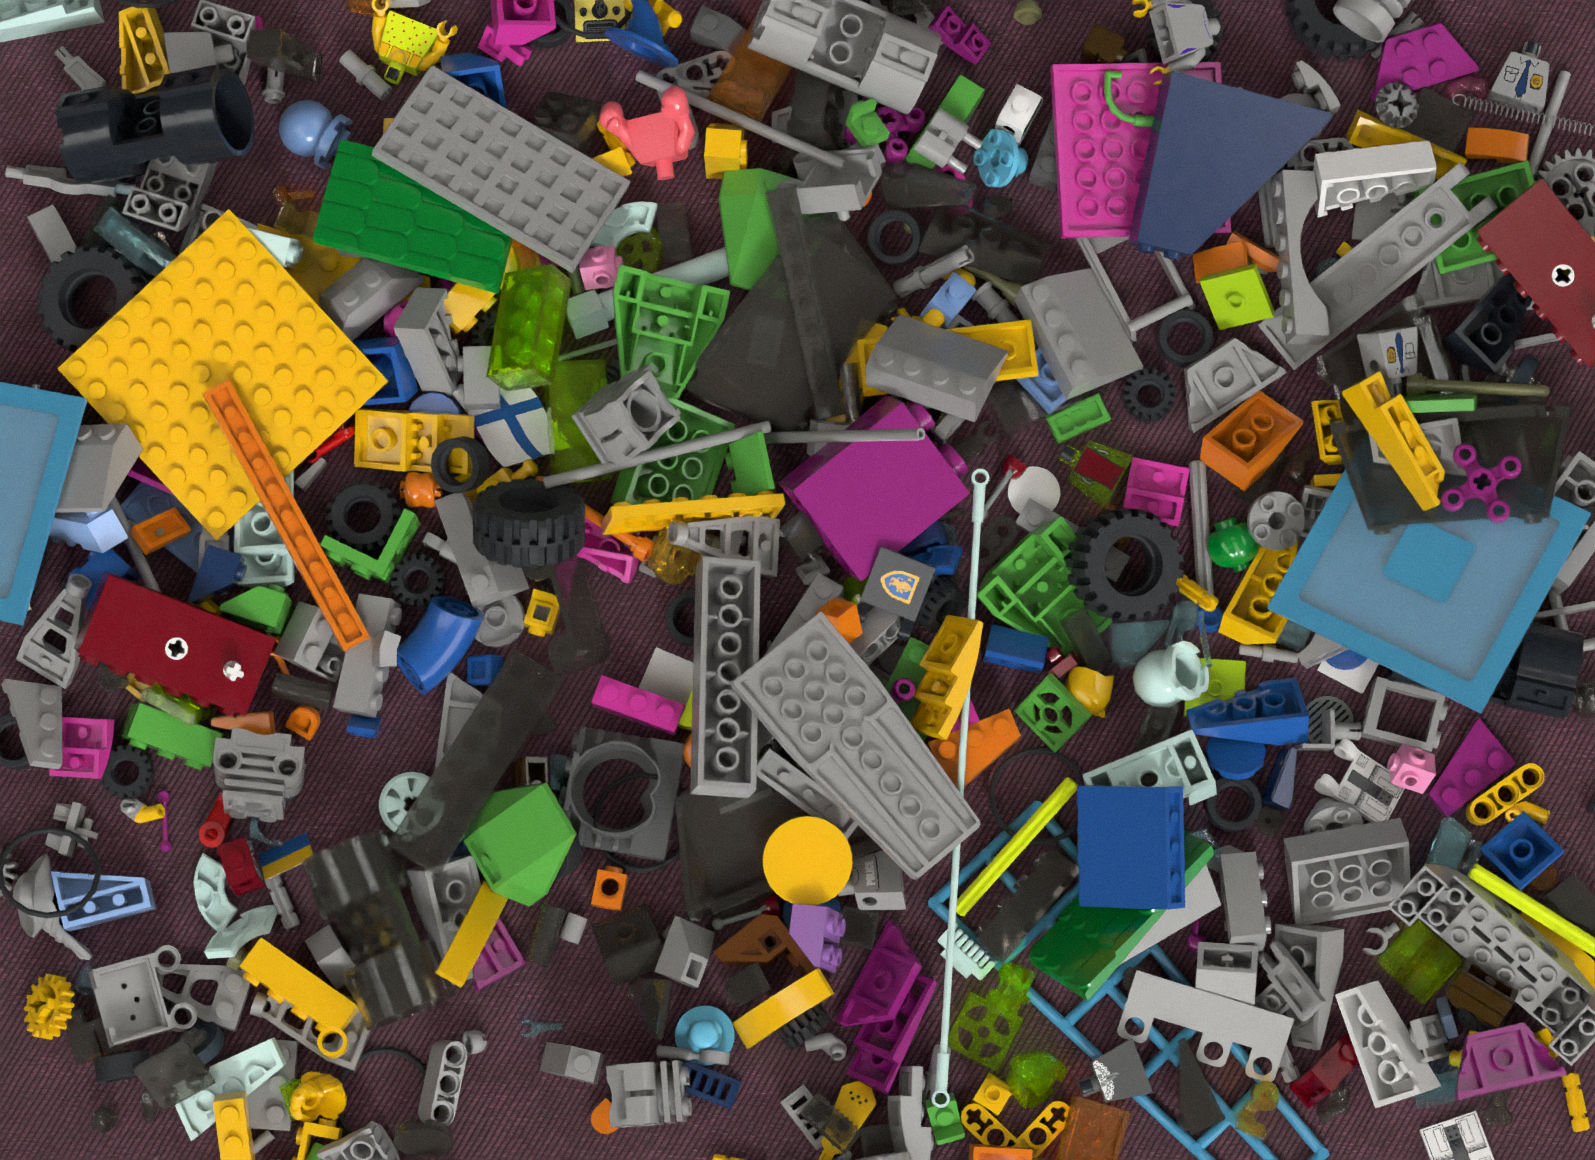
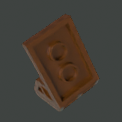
[714,914,833,990]

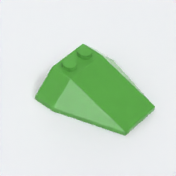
[718,168,832,301]
[612,265,730,399]
[976,515,1113,656]

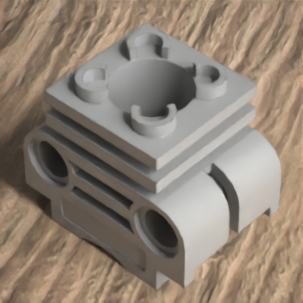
[571,364,681,465]
[213,728,306,822]
[606,1060,692,1128]

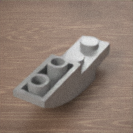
[888,1066,934,1160]

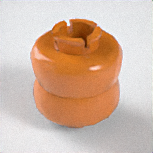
[400,472,443,508]

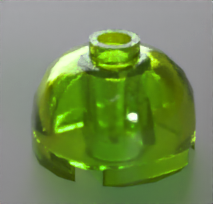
[1007,1049,1067,1109]

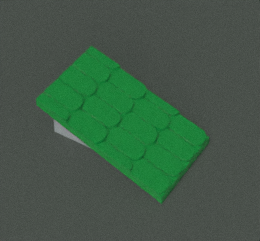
[313,139,513,294]
[1028,830,1221,1002]

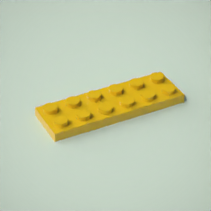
[857,319,1038,397]
[601,490,785,535]

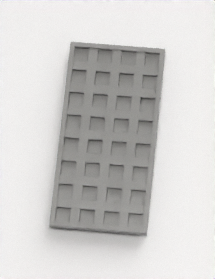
[372,65,630,273]

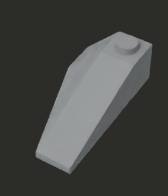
[435,492,529,609]
[406,855,481,986]

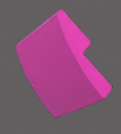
[1123,456,1190,527]
[49,717,114,779]

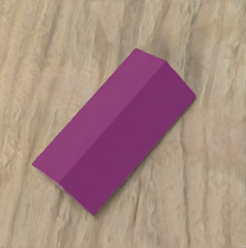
[846,974,937,1096]

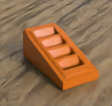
[211,711,276,735]

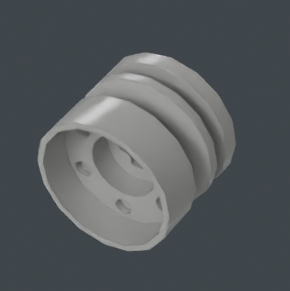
[1333,0,1411,43]

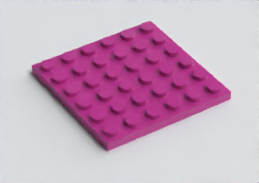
[1050,62,1231,238]

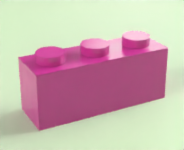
[591,675,685,736]

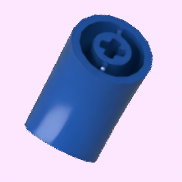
[397,596,484,695]

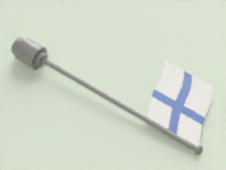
[445,338,617,468]

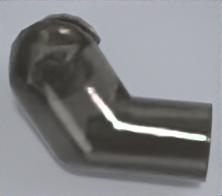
[1316,1082,1350,1124]

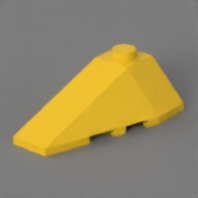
[1218,540,1298,645]

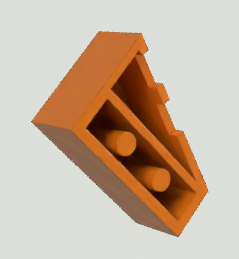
[927,709,1021,788]

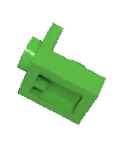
[845,98,890,148]
[924,1092,965,1145]

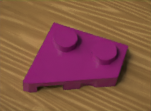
[472,918,526,992]

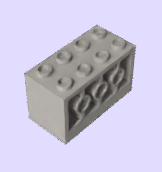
[1542,451,1595,595]

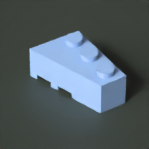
[49,505,128,553]
[51,871,156,931]

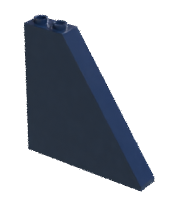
[1128,71,1333,260]

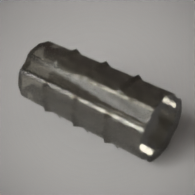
[271,672,335,711]
[524,903,567,968]

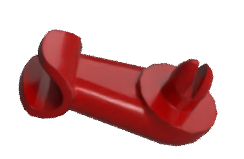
[307,422,355,463]
[199,792,232,848]

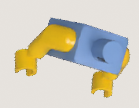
[891,268,977,329]

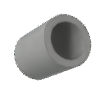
[559,912,588,945]

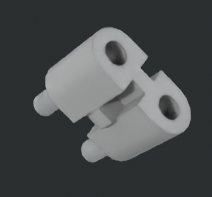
[914,107,983,174]

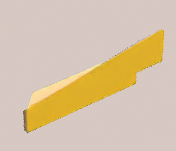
[1342,371,1445,511]

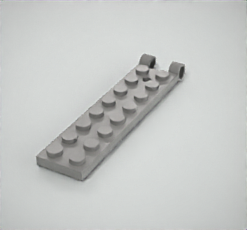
[1258,162,1498,370]

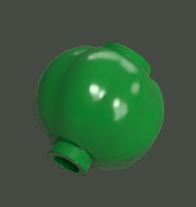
[1206,517,1260,573]

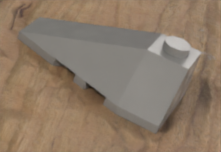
[1274,924,1344,1050]

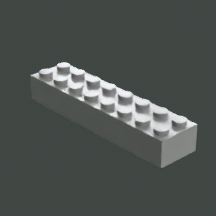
[690,556,761,798]

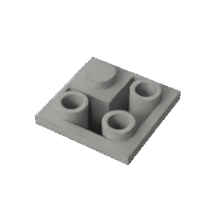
[654,916,715,989]

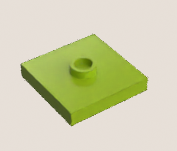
[1200,263,1275,330]
[1184,658,1246,717]

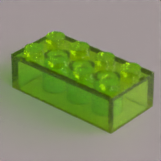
[486,264,572,392]
[543,359,615,483]

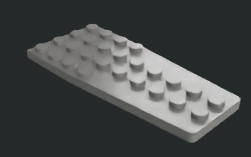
[731,611,980,880]

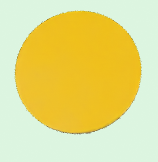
[763,816,852,906]

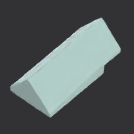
[0,0,105,42]
[234,470,294,588]

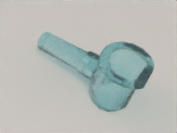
[520,1019,563,1038]

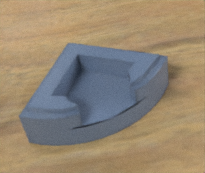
[1436,996,1459,1039]

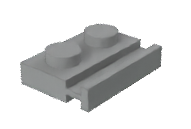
[1409,1014,1451,1063]

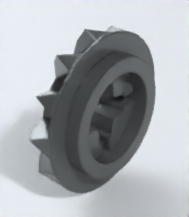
[1375,82,1420,128]

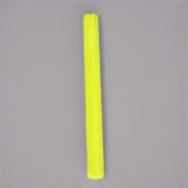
[956,777,1078,916]
[1468,864,1595,957]

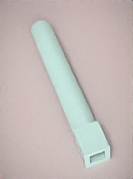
[562,247,729,339]

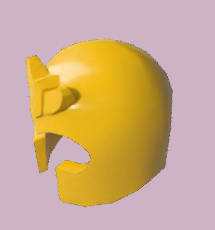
[1065,667,1114,718]

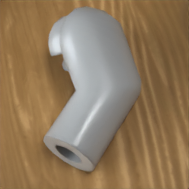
[804,1032,847,1061]

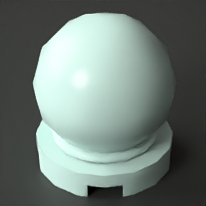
[1133,641,1209,707]

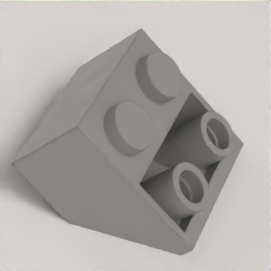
[274,601,345,683]
[1195,942,1258,1006]

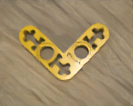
[960,1101,1072,1158]

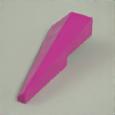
[577,518,646,583]

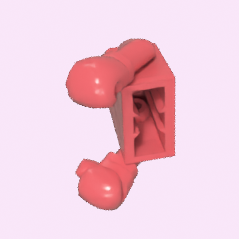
[599,86,695,180]

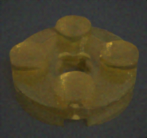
[648,527,704,585]

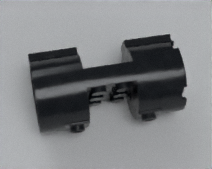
[54,64,254,184]
[1388,622,1584,720]

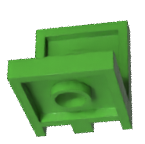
[320,508,420,585]

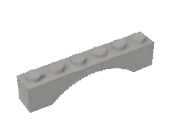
[1270,170,1329,345]

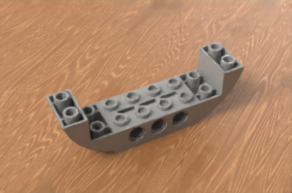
[122,0,255,232]
[1387,864,1595,1066]

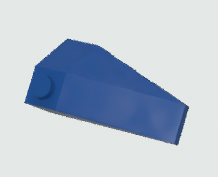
[1186,677,1309,745]

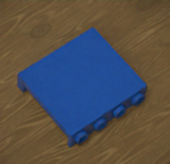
[1076,785,1185,910]

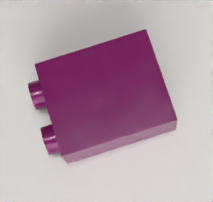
[778,395,970,581]

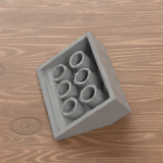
[1014,268,1143,400]
[866,315,1008,422]
[55,424,143,513]
[1284,818,1410,925]

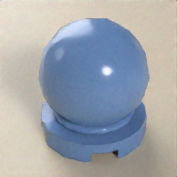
[278,100,353,171]

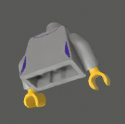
[1132,0,1220,85]

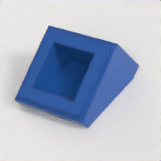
[467,655,504,686]
[346,714,381,739]

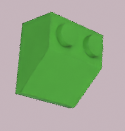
[725,431,775,496]
[219,584,294,636]

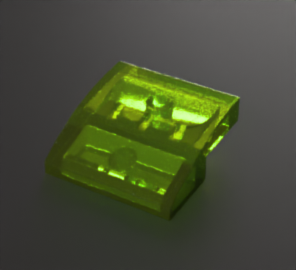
[1376,919,1463,1005]

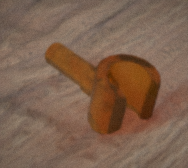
[272,185,315,206]

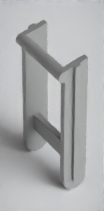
[1075,237,1196,343]

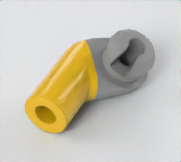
[120,798,165,823]

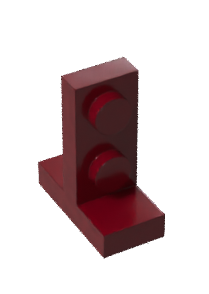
[1288,1033,1359,1109]

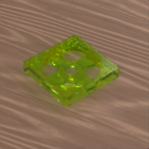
[140,683,212,726]
[948,992,1024,1072]

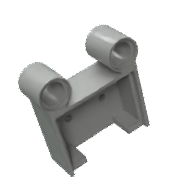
[776,147,882,221]
[89,945,197,1048]

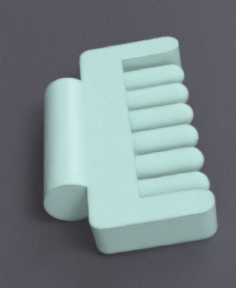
[938,923,997,980]

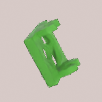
[1014,673,1092,753]

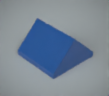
[983,625,1049,674]
[1480,811,1565,891]

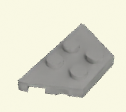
[1412,259,1504,311]
[1184,337,1287,433]
[433,673,503,786]

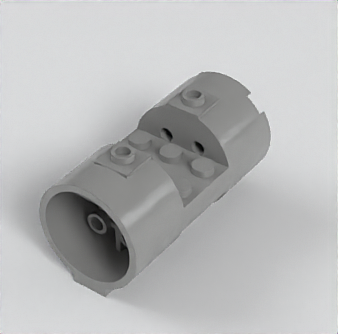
[747,0,941,114]

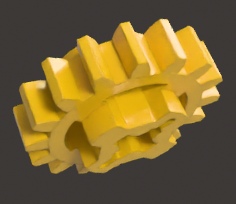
[24,974,75,1040]

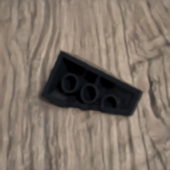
[1439,273,1532,374]

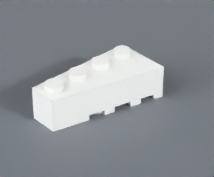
[1313,141,1437,217]
[1335,980,1441,1108]

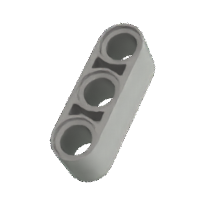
[418,1040,467,1127]

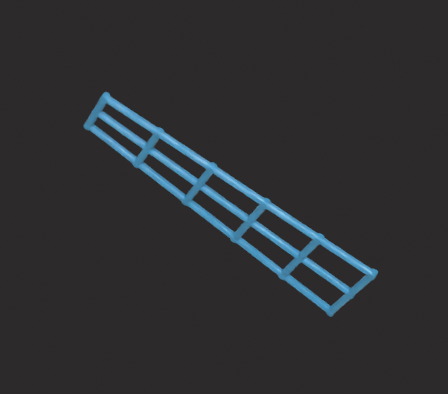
[928,801,1329,1160]

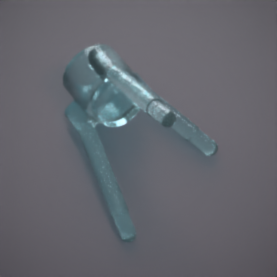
[1165,601,1212,668]

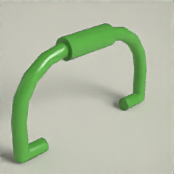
[1104,71,1154,127]

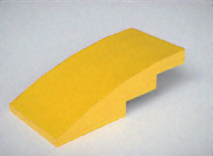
[354,409,475,474]
[910,615,983,740]

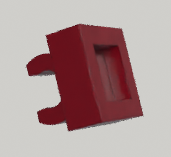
[1046,645,1080,679]

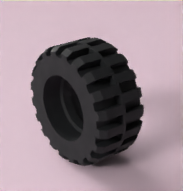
[1285,0,1395,61]
[36,245,150,353]
[473,479,585,568]
[1066,508,1184,621]

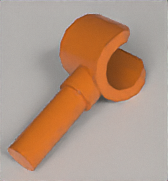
[270,634,290,677]

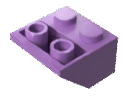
[789,904,846,973]

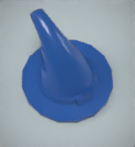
[605,0,678,68]

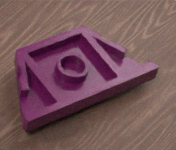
[1371,22,1479,102]
[835,920,922,1027]
[1454,1022,1567,1101]

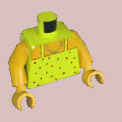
[371,0,458,85]

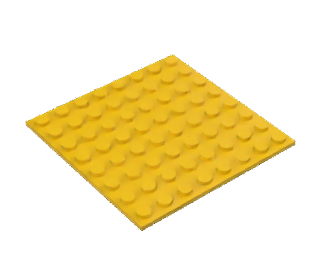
[57,209,389,541]

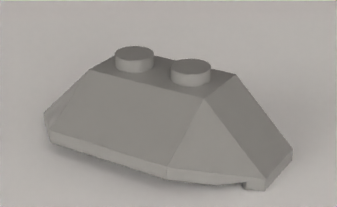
[319,258,425,341]

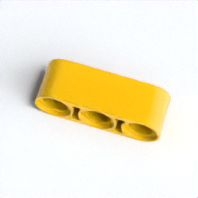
[1466,763,1544,826]

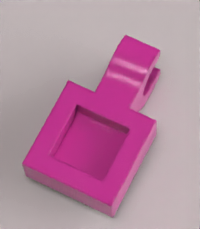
[478,21,533,66]

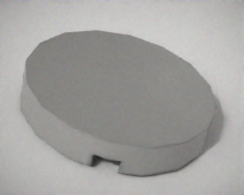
[471,595,525,648]

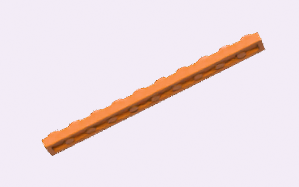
[202,379,371,653]

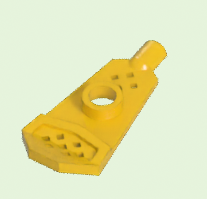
[818,1081,876,1160]

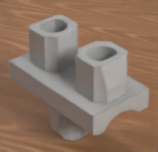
[45,802,98,858]

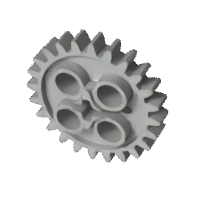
[1534,148,1595,237]

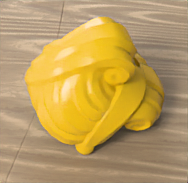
[289,1071,347,1122]

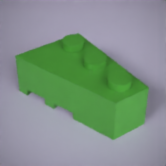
[119,703,223,770]

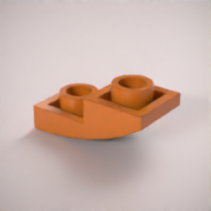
[1465,127,1530,163]
[1192,241,1248,283]

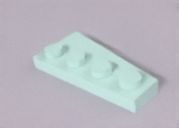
[167,1037,286,1141]

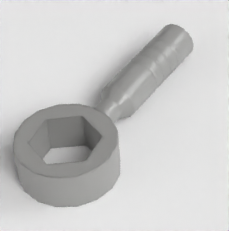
[657,1045,730,1065]

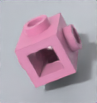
[579,245,624,290]
[1387,744,1436,794]

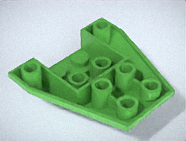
[463,782,576,907]

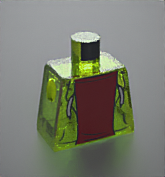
[1058,441,1133,509]

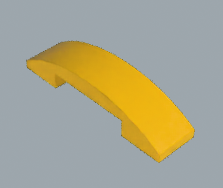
[732,968,834,1049]

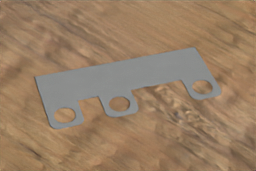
[1117,970,1294,1082]

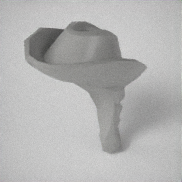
[13,854,93,960]

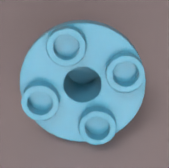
[973,129,1028,188]
[675,1006,735,1066]

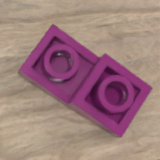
[928,5,991,64]

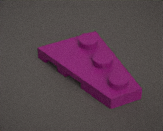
[1427,718,1516,818]

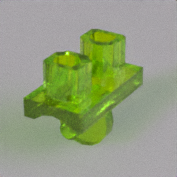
[985,962,1036,1022]

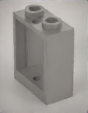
[1360,676,1448,753]

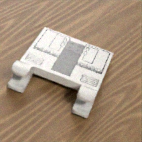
[1314,738,1405,823]
[1419,1111,1494,1160]

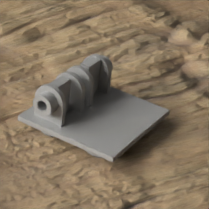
[1351,191,1415,241]

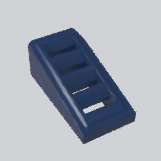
[898,519,950,557]
[1261,747,1297,812]
[683,1060,742,1110]

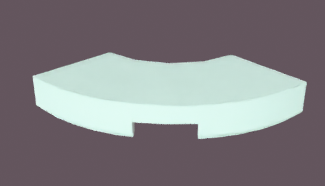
[591,201,658,249]
[194,853,238,931]
[204,905,278,959]

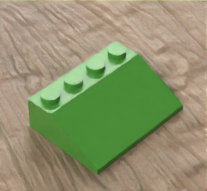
[1411,161,1534,275]
[610,396,736,505]

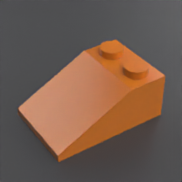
[1199,390,1303,491]

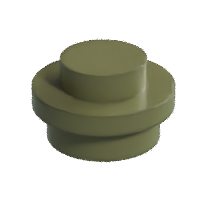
[1014,0,1042,25]

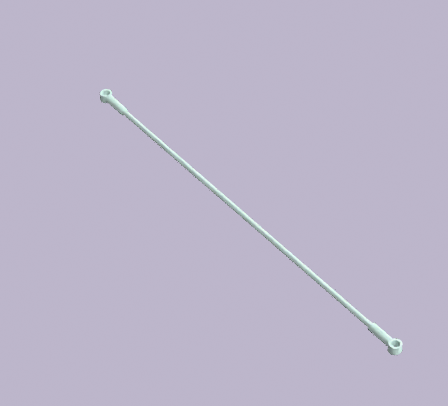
[931,469,989,1108]

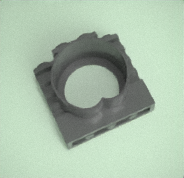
[559,726,685,862]

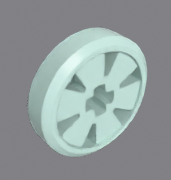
[379,772,445,838]

